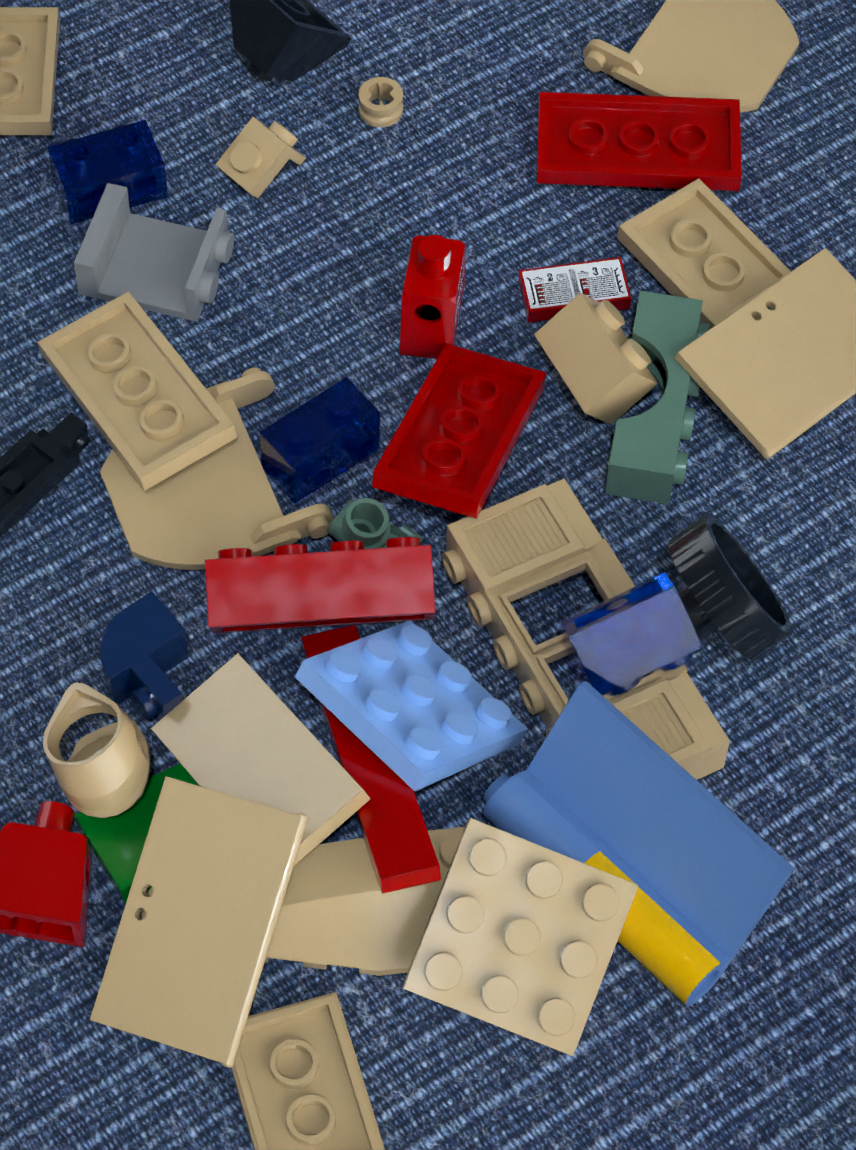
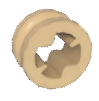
[358,77,403,128]

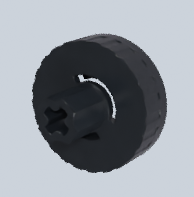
[652,514,793,661]

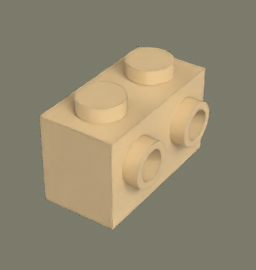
[534,293,658,425]

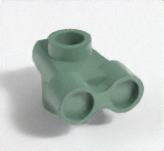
[327,498,425,549]

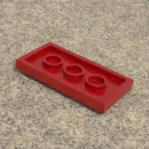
[537,92,742,191]
[372,343,547,519]

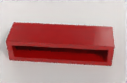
[205,537,436,634]

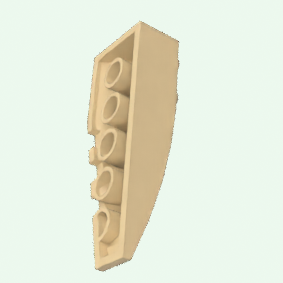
[139,827,465,976]

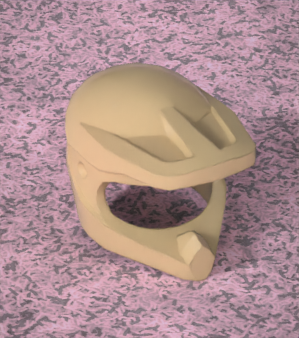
[43,682,150,818]

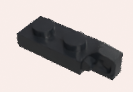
[0,412,91,537]

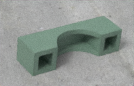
[605,291,710,504]

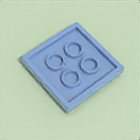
[295,620,528,791]

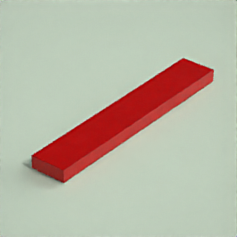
[301,625,441,894]

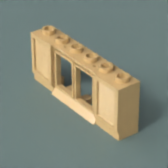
[441,478,730,780]

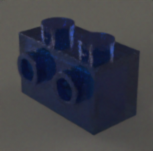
[48,120,168,225]
[260,377,380,504]
[561,573,703,696]

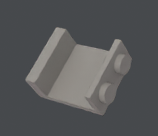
[74,183,234,322]

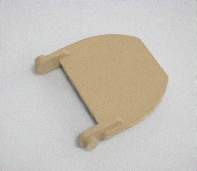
[583,0,799,113]
[100,367,334,570]

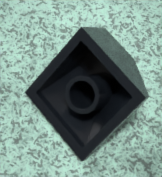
[230,0,352,81]

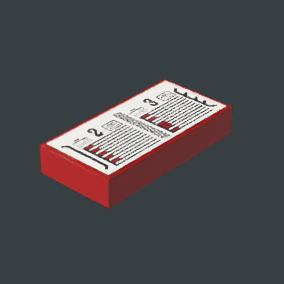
[518,257,631,323]

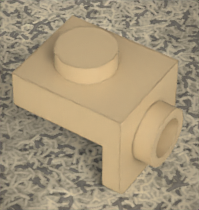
[215,117,306,199]

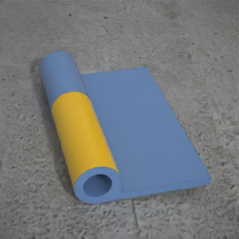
[483,681,795,1007]

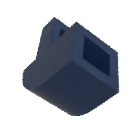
[100,591,188,722]

